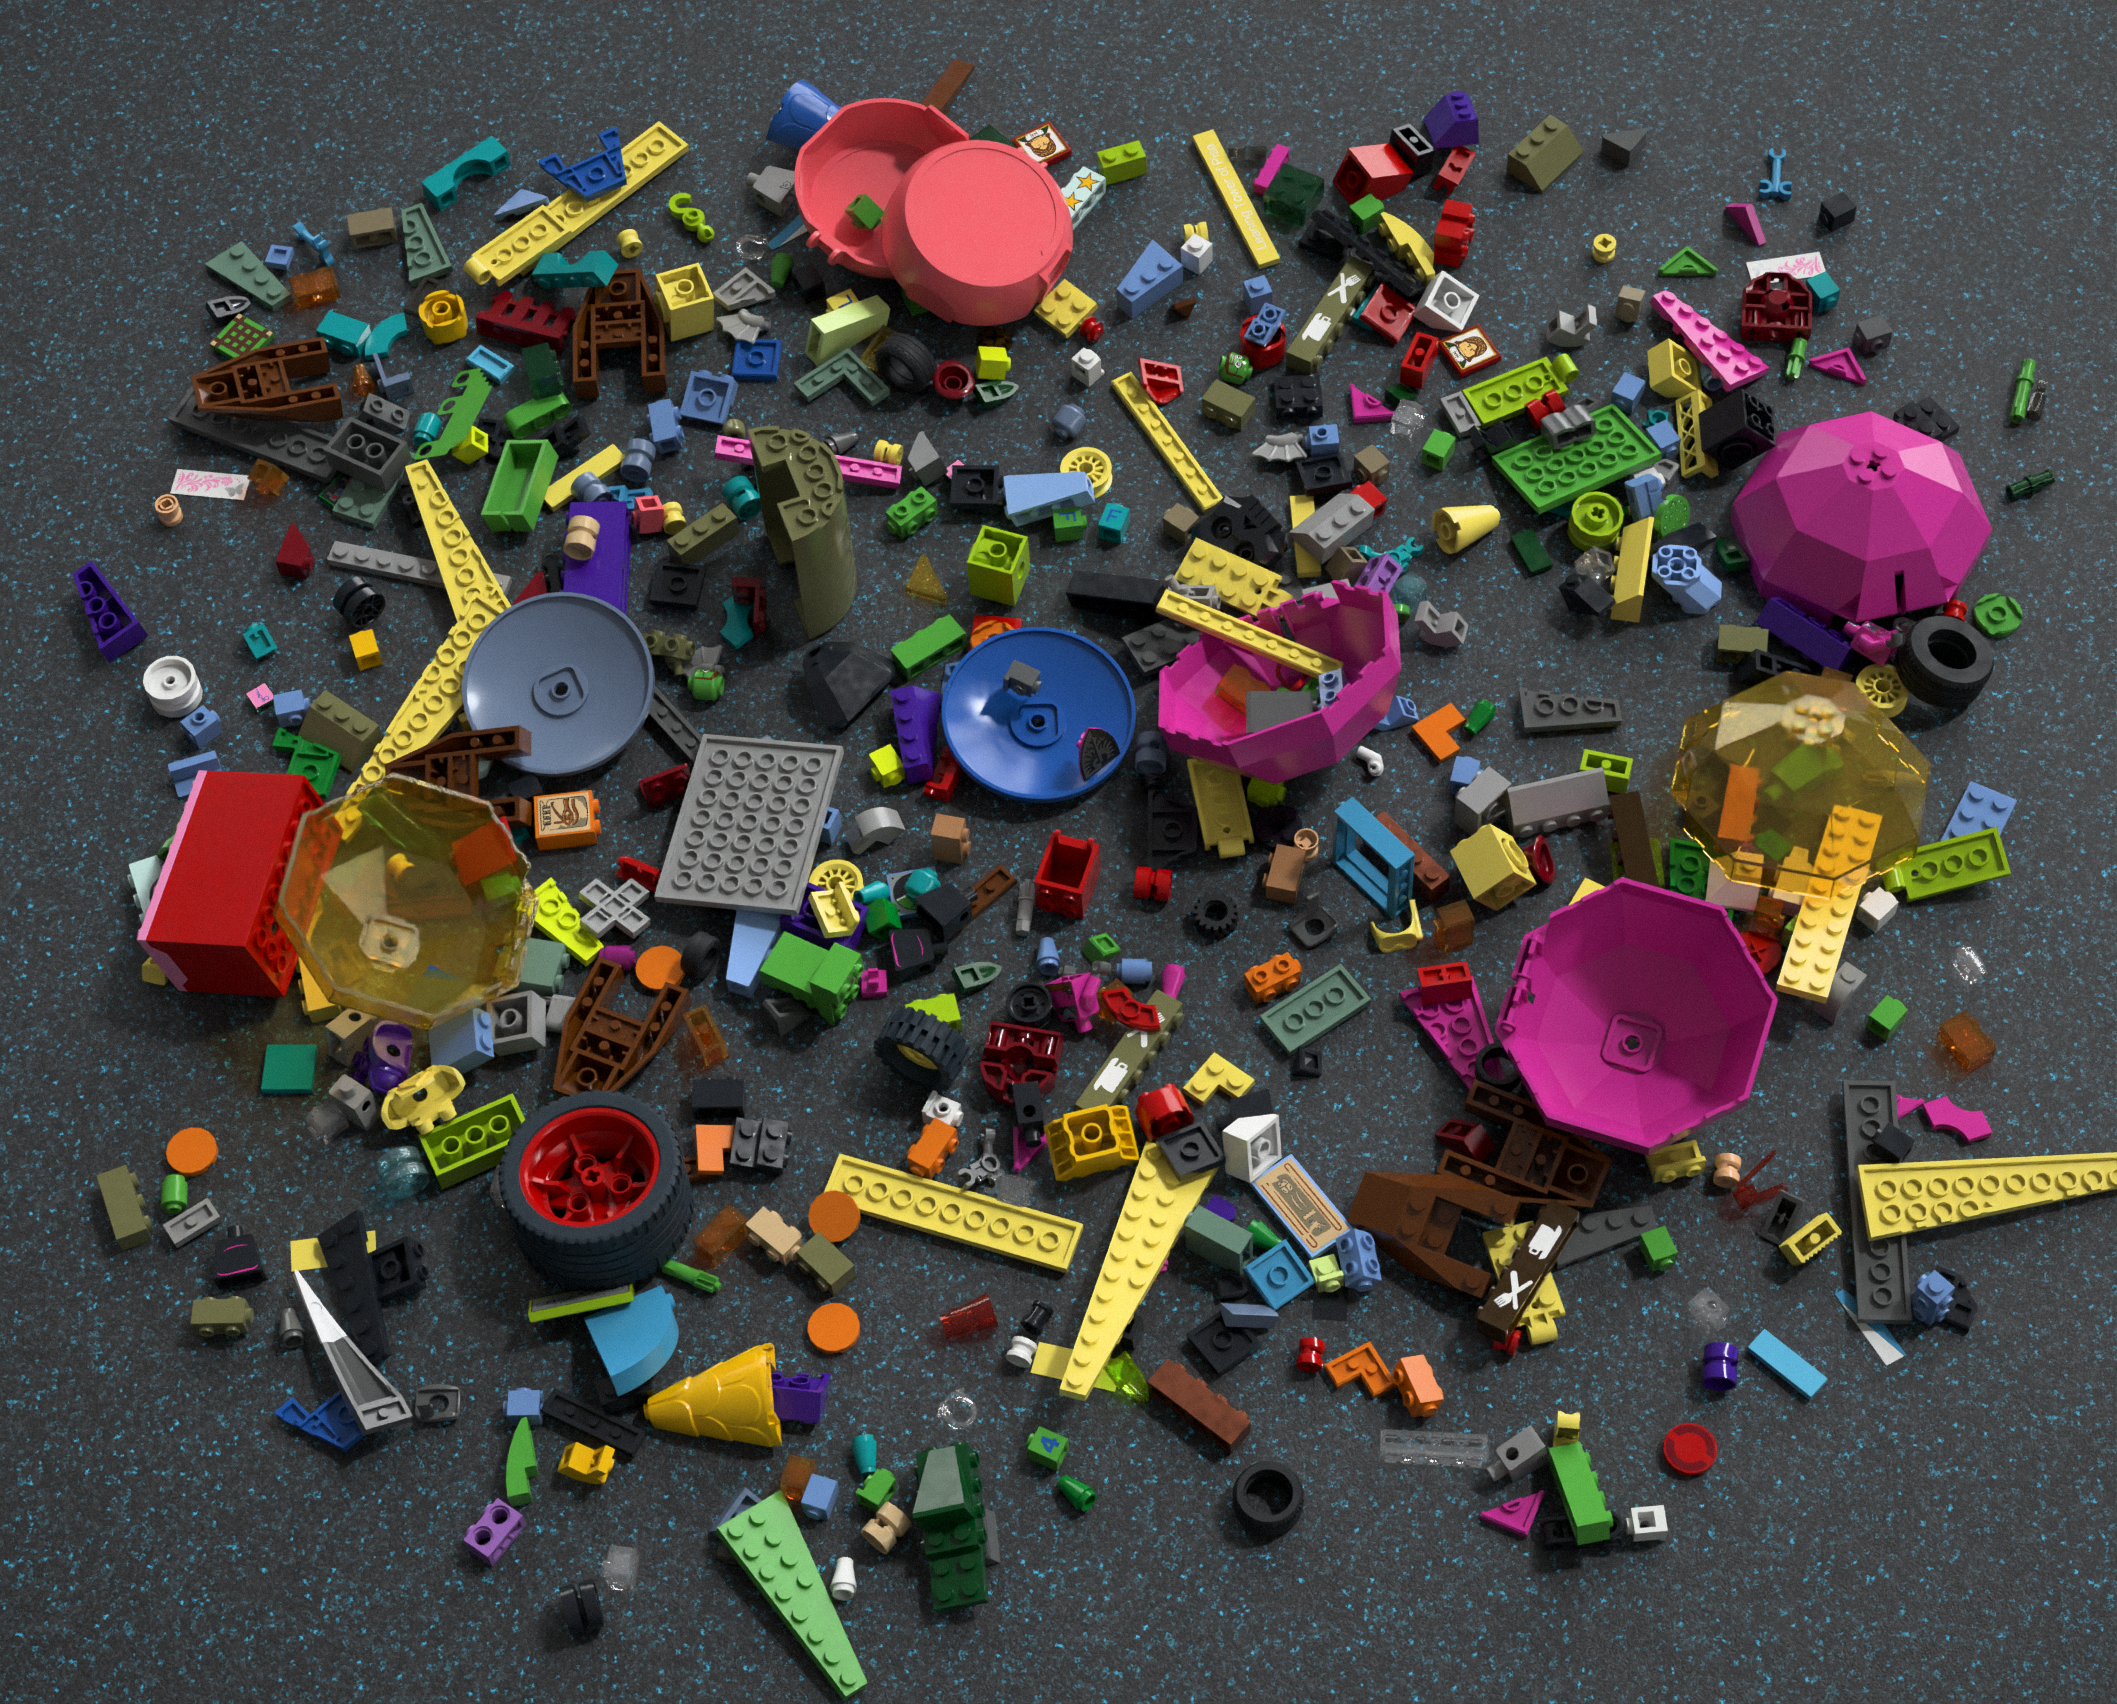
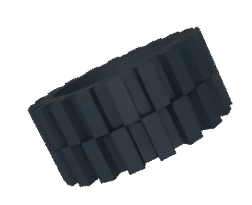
[873,1006,970,1092]

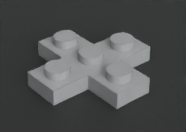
[579,878,650,939]

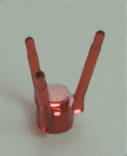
[1732,1150,1788,1210]

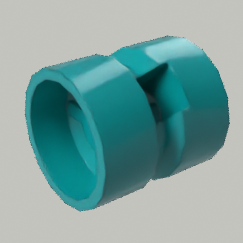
[722,475,762,520]

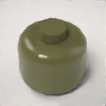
[722,419,746,439]

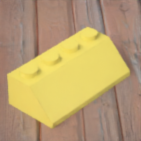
[1610,517,1654,623]

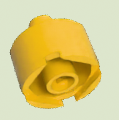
[419,290,468,345]

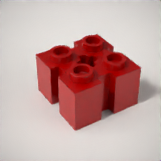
[1433,199,1476,268]

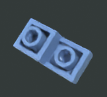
[1244,302,1286,347]

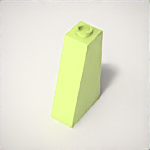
[805,295,890,367]

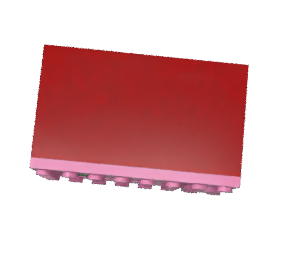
[137,770,343,998]

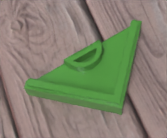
[1658,246,1718,276]

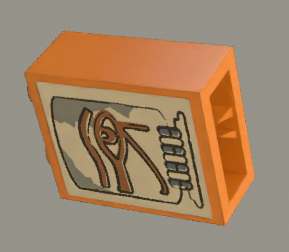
[534,790,601,851]

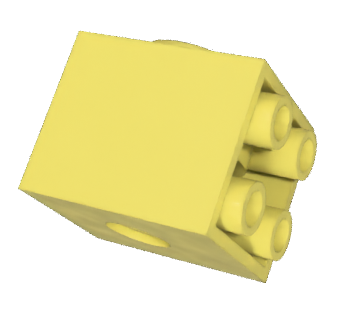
[654,263,714,342]
[1450,824,1536,911]

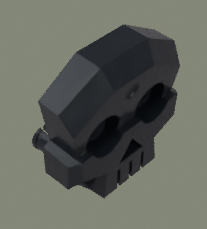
[1191,494,1288,569]

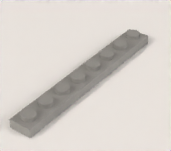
[327,541,512,597]

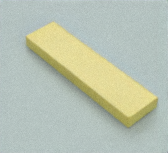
[543,444,625,512]
[1290,495,1321,578]

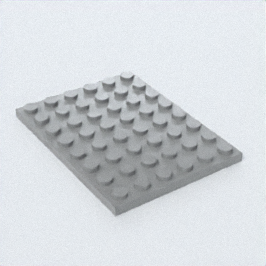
[654,734,844,916]

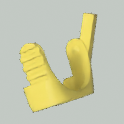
[1370,900,1423,953]

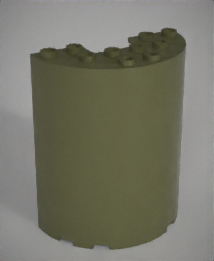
[748,426,857,640]

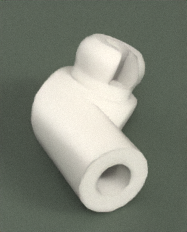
[1356,746,1384,776]

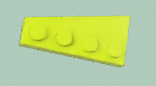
[516,877,604,967]

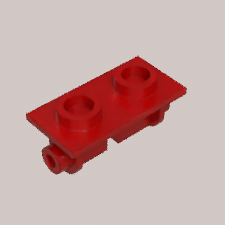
[615,856,662,893]

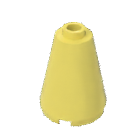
[1432,505,1500,554]

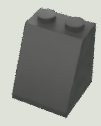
[1246,691,1320,735]

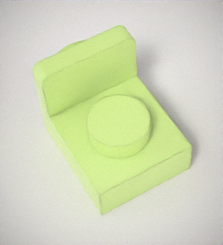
[1309,1254,1344,1293]

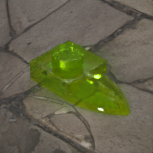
[1103,1351,1149,1402]

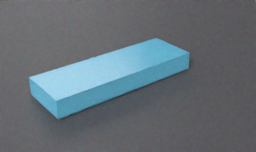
[1747,1329,1828,1400]

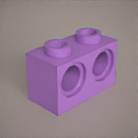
[1354,553,1403,594]
[463,1498,526,1567]

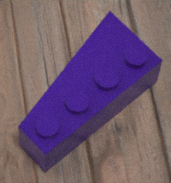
[72,560,148,663]

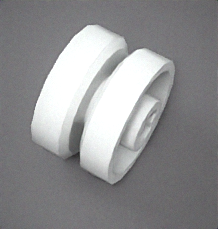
[143,656,203,718]

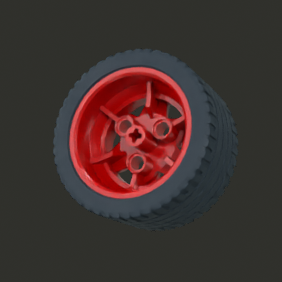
[499,1090,694,1291]

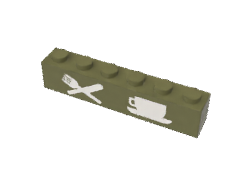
[1286,256,1377,375]
[1075,989,1184,1111]

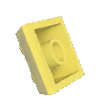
[1647,339,1702,398]

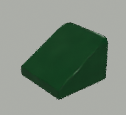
[1384,383,1417,411]

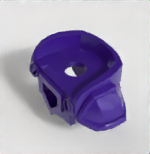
[350,1020,412,1095]

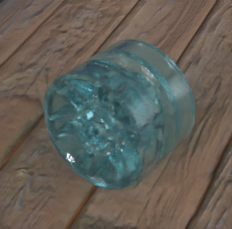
[375,1146,430,1199]

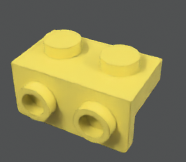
[808,882,860,938]
[1645,1140,1706,1183]

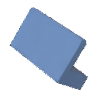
[168,750,222,799]

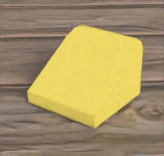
[142,957,169,985]

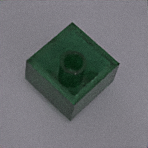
[1264,163,1324,227]

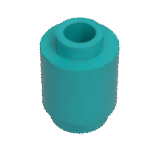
[413,412,442,448]

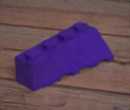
[1756,596,1859,674]
[890,685,941,784]
[771,1372,831,1424]

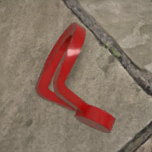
[1275,663,1309,691]

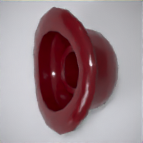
[932,360,975,401]
[1522,835,1556,884]

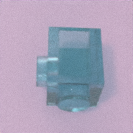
[1392,571,1427,613]

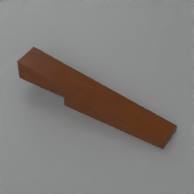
[921,59,975,116]

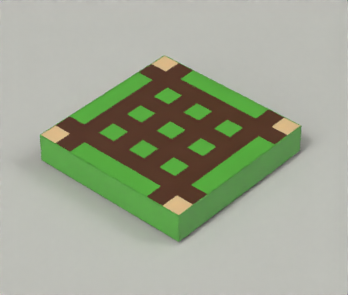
[210,314,275,359]

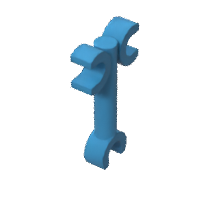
[1759,148,1792,200]
[292,221,335,268]

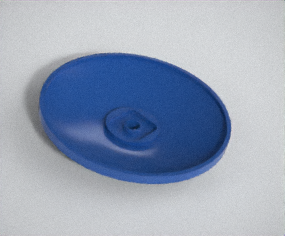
[941,627,1136,803]

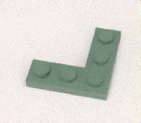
[794,348,890,407]

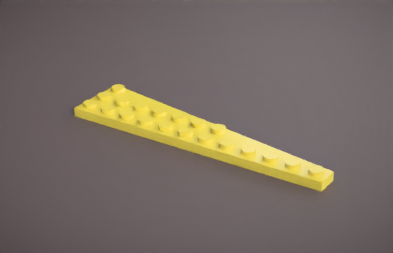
[405,459,511,622]
[333,591,504,843]
[1059,1141,1220,1401]
[1856,1152,2117,1241]

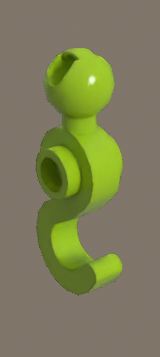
[669,193,714,243]

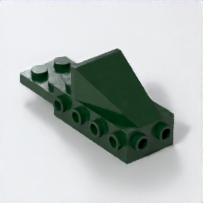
[912,1442,989,1613]

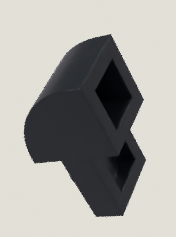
[540,414,591,459]

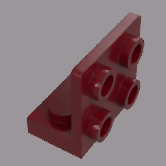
[731,577,767,638]
[638,763,691,809]

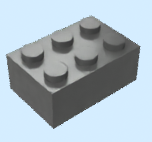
[323,417,412,492]

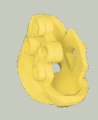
[381,1065,466,1135]

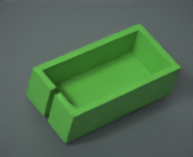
[481,440,558,532]

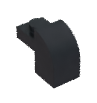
[1467,421,1520,462]

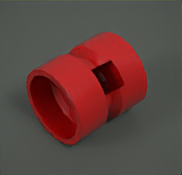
[1524,389,1566,431]
[1133,866,1173,902]

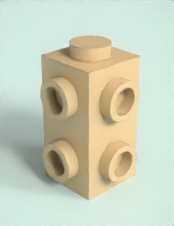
[745,1206,803,1266]

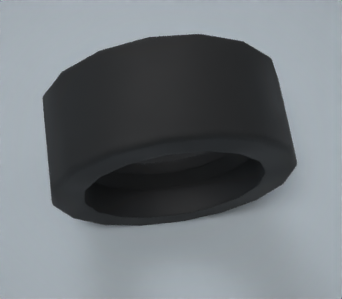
[1474,1042,1521,1092]

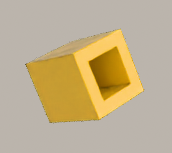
[349,629,383,671]

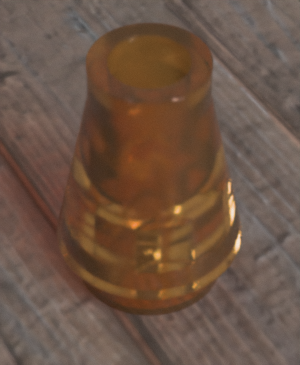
[352,364,375,397]

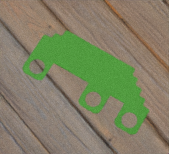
[414,368,492,460]

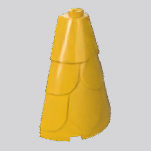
[644,1343,782,1447]

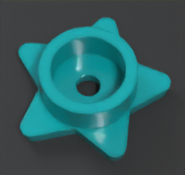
[1643,410,1673,428]

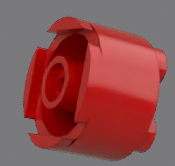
[1240,315,1286,370]
[1135,1084,1194,1142]

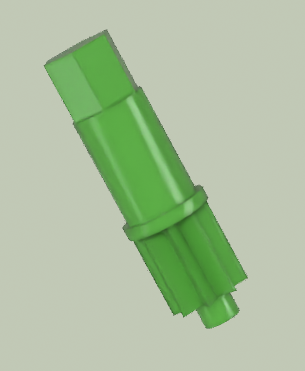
[662,1259,722,1293]

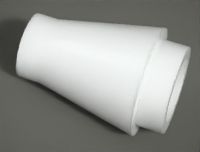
[830,1557,857,1600]

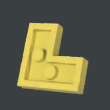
[1183,1052,1255,1106]

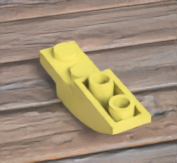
[1378,212,1435,287]

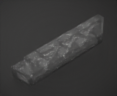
[1379,1429,1489,1468]

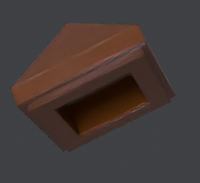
[1169,298,1197,319]

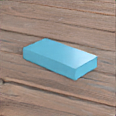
[465,345,515,385]

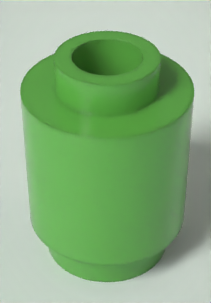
[161,1174,188,1215]

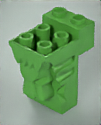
[760,931,864,1026]

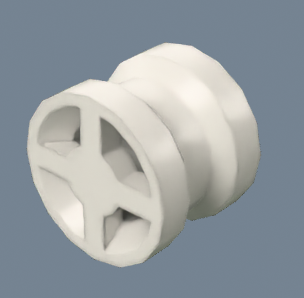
[1006,1336,1038,1368]

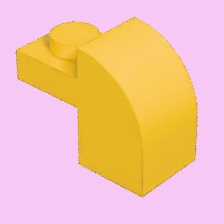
[557,1442,615,1484]

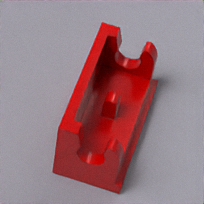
[1433,146,1476,195]
[923,747,963,803]
[1417,961,1472,1005]

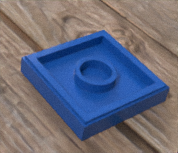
[731,339,782,381]

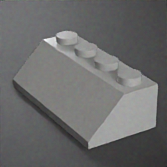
[1504,767,1609,838]

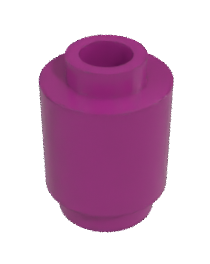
[599,945,636,970]

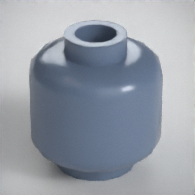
[1052,403,1086,439]

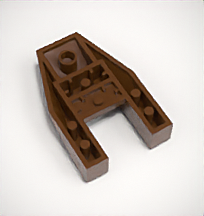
[573,268,668,398]
[191,337,343,423]
[385,725,532,829]
[553,957,692,1097]
[1436,1080,1612,1208]
[1347,1171,1521,1302]

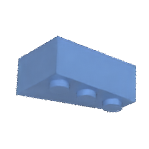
[1117,239,1183,319]

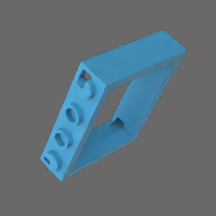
[1332,797,1415,919]

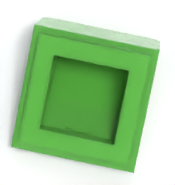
[1083,933,1121,963]

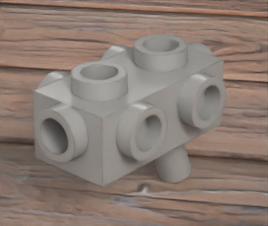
[1165,575,1221,610]

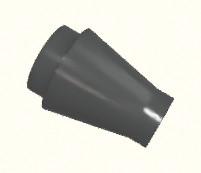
[823,430,859,456]
[279,1308,305,1348]

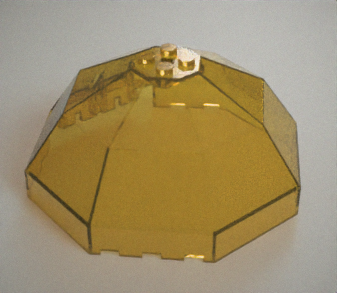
[1670,671,1931,900]
[273,772,539,1031]

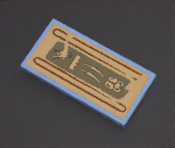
[1250,1154,1353,1260]

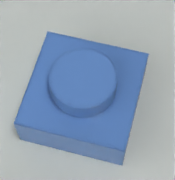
[265,244,294,270]

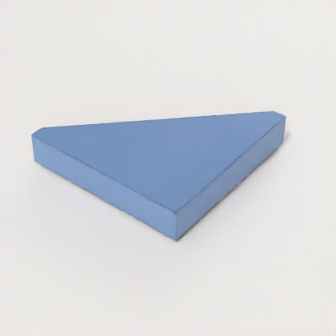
[494,189,550,221]

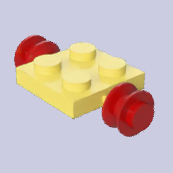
[1034,279,1104,342]

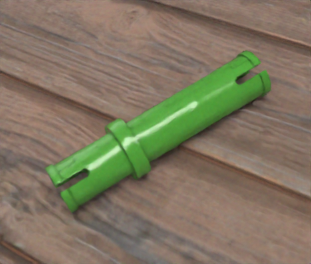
[2009,359,2037,424]

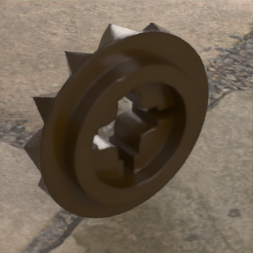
[976,325,1013,353]

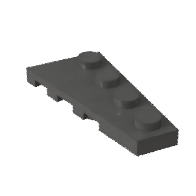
[1518,687,1622,733]
[1556,1205,1657,1270]

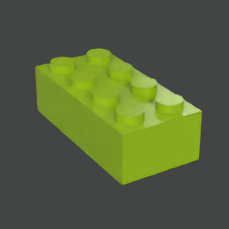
[418,1093,525,1190]

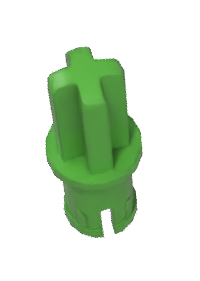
[1785,338,1807,381]

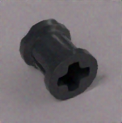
[1020,1300,1054,1336]

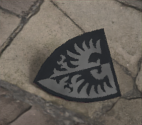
[1076,727,1121,782]

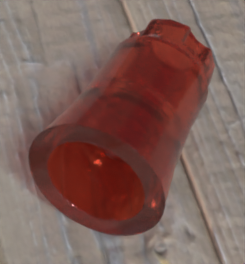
[940,1292,999,1339]

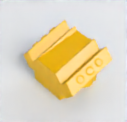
[1043,1104,1140,1181]

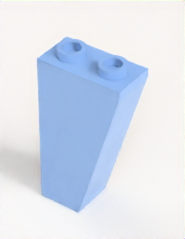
[1002,472,1095,527]
[726,910,782,999]

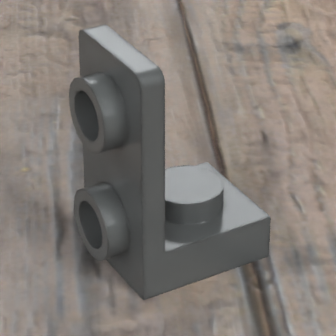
[355,393,410,431]

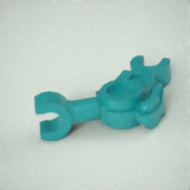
[1359,537,1424,576]

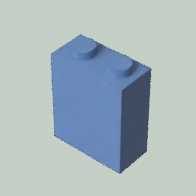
[428,1006,494,1074]

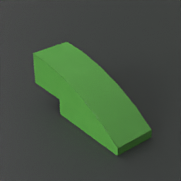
[506,1417,539,1507]

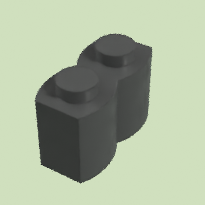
[1540,405,1596,449]

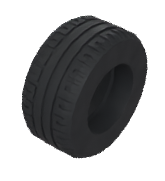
[1895,616,1994,708]

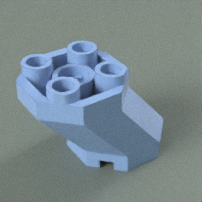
[1651,545,1722,615]

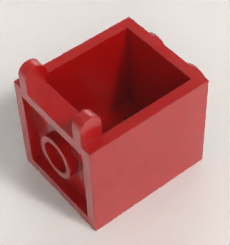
[1034,829,1101,919]

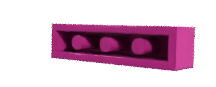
[1253,144,1290,197]

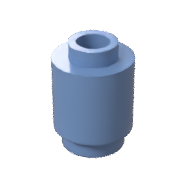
[1117,958,1152,984]

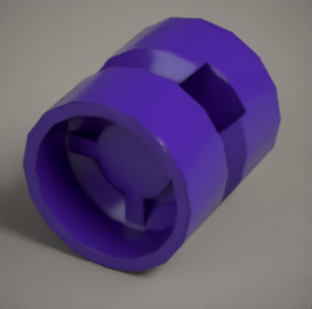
[1702,1342,1739,1391]

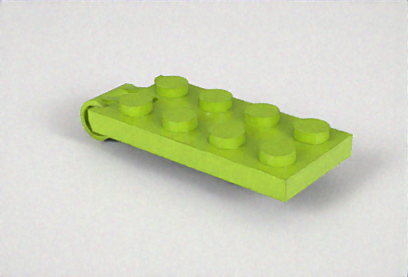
[1462,354,1580,429]
[1880,827,2011,902]

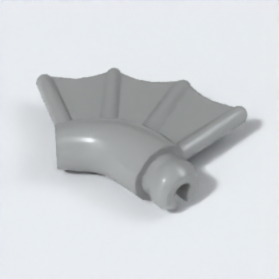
[716,309,771,345]
[1251,432,1307,463]
[668,645,724,680]

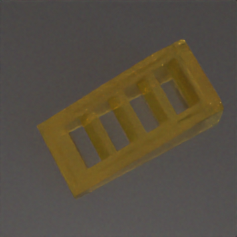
[860,325,898,373]

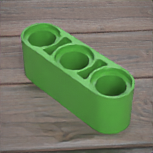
[503,388,572,439]

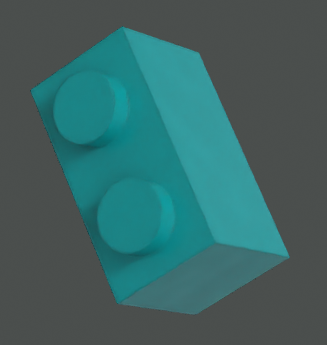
[316,311,371,358]

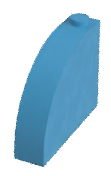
[584,1285,679,1396]

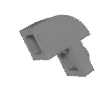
[1545,304,1597,347]
[1415,601,1468,647]
[845,807,905,855]
[1813,961,1867,1024]

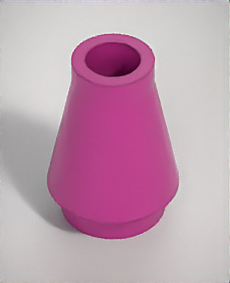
[1161,964,1186,999]

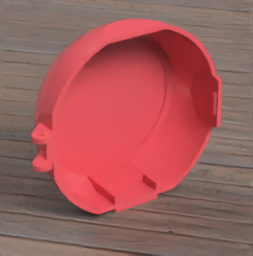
[794,98,969,280]
[881,140,1073,326]

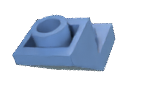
[1373,695,1419,731]

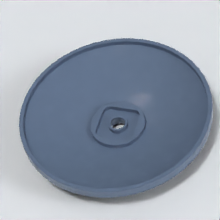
[462,592,655,777]

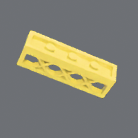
[1675,389,1719,479]

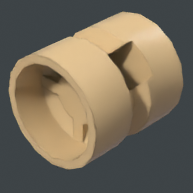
[563,515,600,560]
[861,1502,912,1554]

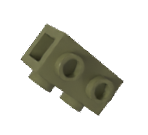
[191,1296,254,1337]

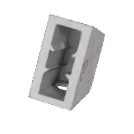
[746,166,796,217]
[325,1006,380,1067]
[328,1074,381,1131]
[1486,1425,1549,1482]

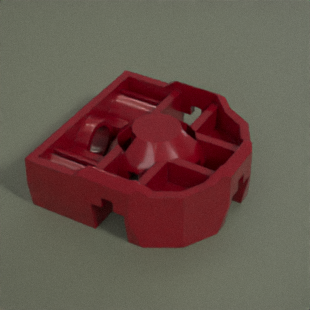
[1741,272,1812,343]
[979,1021,1064,1106]

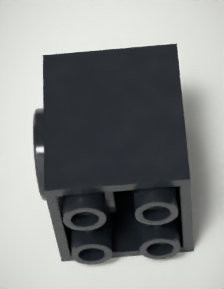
[1698,389,1776,470]

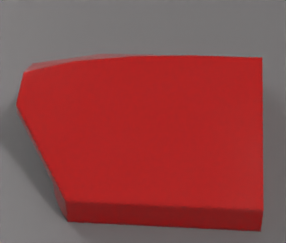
[1138,358,1184,404]

